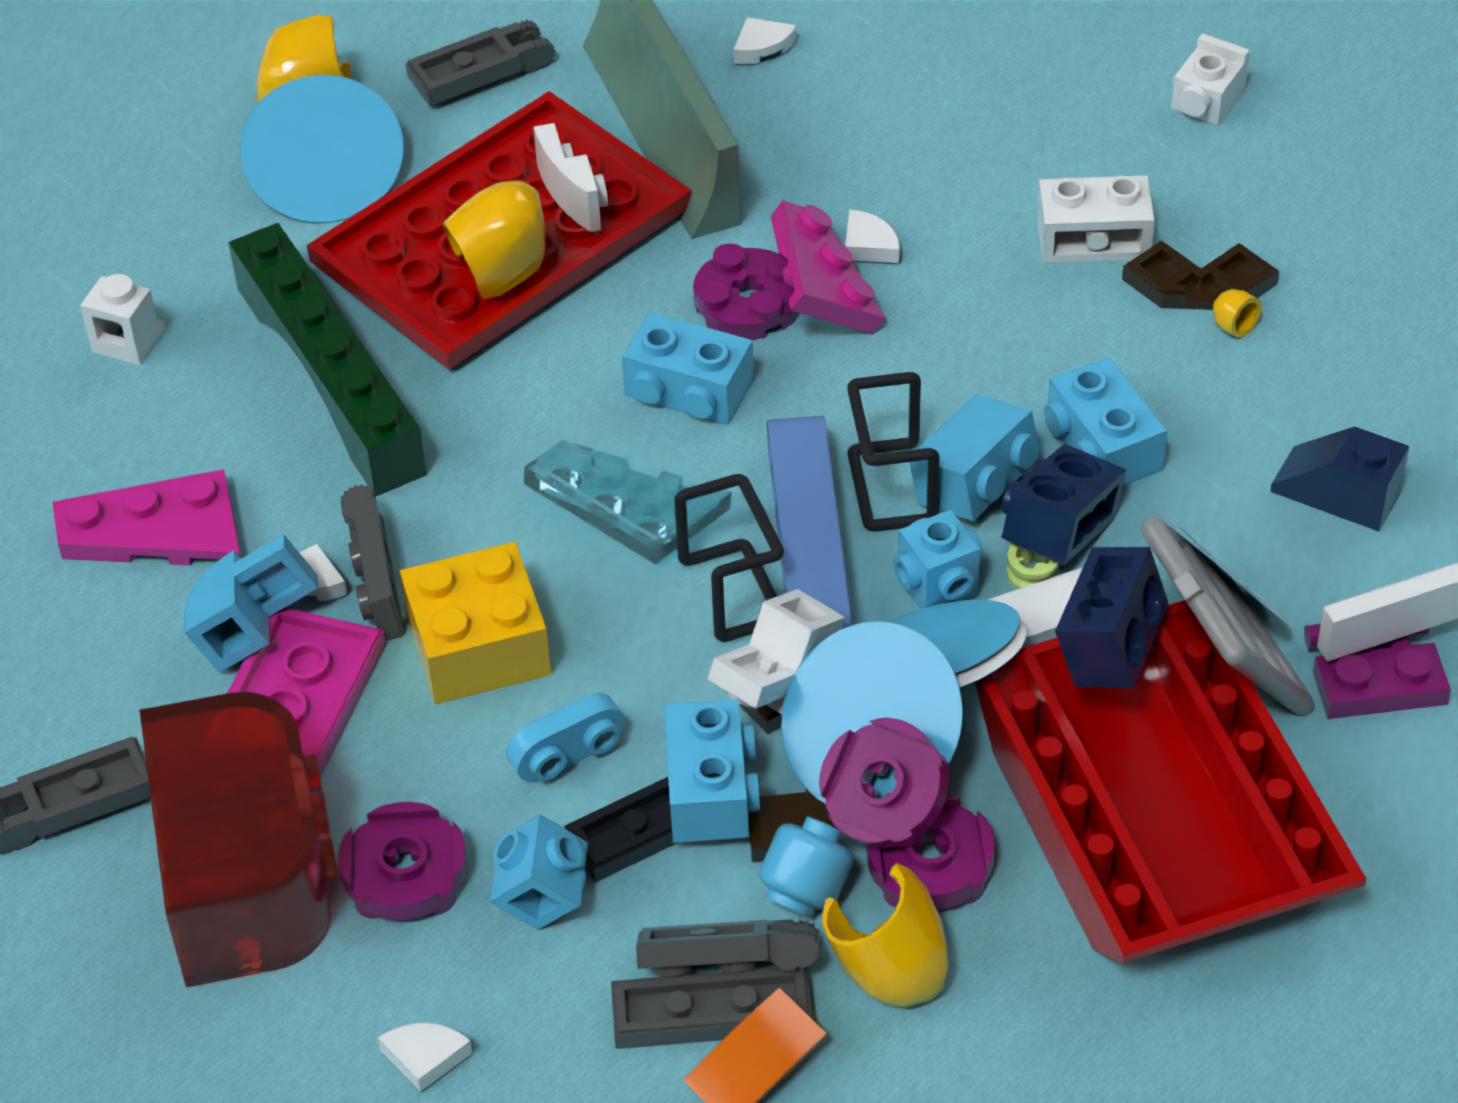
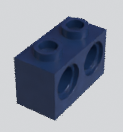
[1001,443,1127,565]
[1055,547,1169,688]

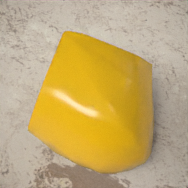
[257,15,352,103]
[442,180,546,299]
[822,863,949,1008]

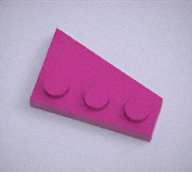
[771,200,885,334]
[52,469,241,566]

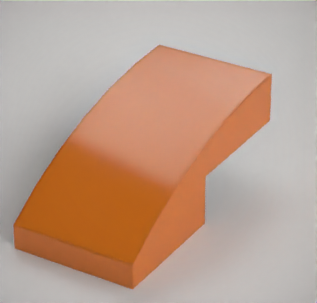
[683,987,827,1103]

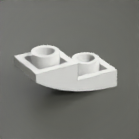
[533,123,608,232]

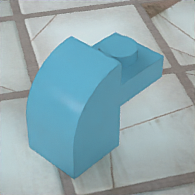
[184,534,318,673]

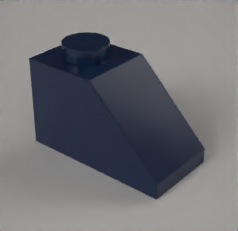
[1270,426,1409,532]

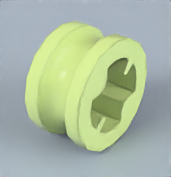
[1006,543,1060,589]

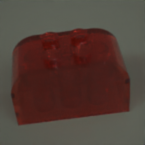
[139,692,339,988]

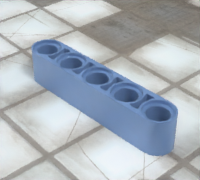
[767,416,851,629]

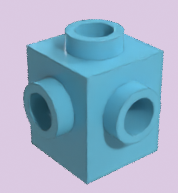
[893,509,984,609]
[489,814,588,930]

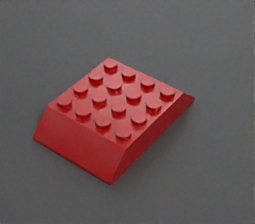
[975,600,1367,963]

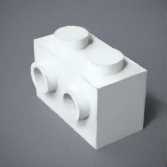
[1037,175,1155,264]

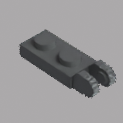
[406,19,556,106]
[340,484,404,640]
[0,736,159,855]
[636,919,821,977]

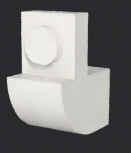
[707,589,846,714]

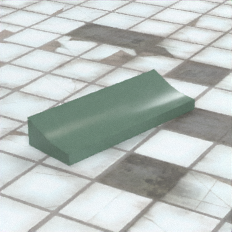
[583,0,741,239]

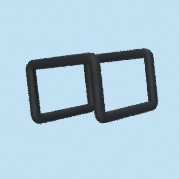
[847,372,940,531]
[674,474,784,642]

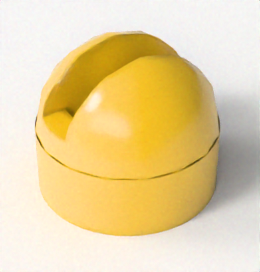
[1213,289,1262,338]

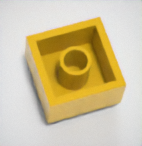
[399,541,552,705]

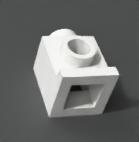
[1171,33,1250,126]
[80,274,166,365]

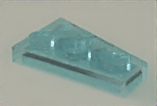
[524,440,732,565]

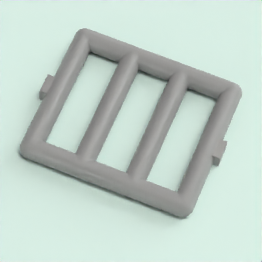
[1141,517,1314,716]

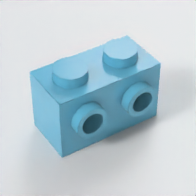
[622,312,754,425]
[1044,356,1167,485]
[909,394,1040,521]
[664,699,760,843]

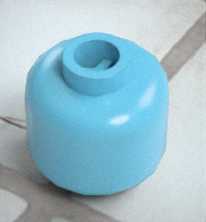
[759,816,853,917]

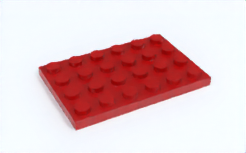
[306,91,692,370]

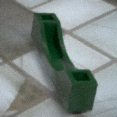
[228,223,427,496]

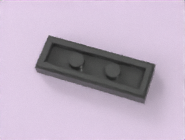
[611,967,813,1049]

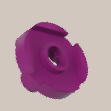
[693,243,800,340]
[819,718,950,848]
[867,793,995,910]
[338,802,468,920]

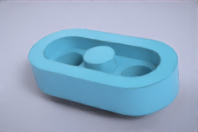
[506,693,625,782]

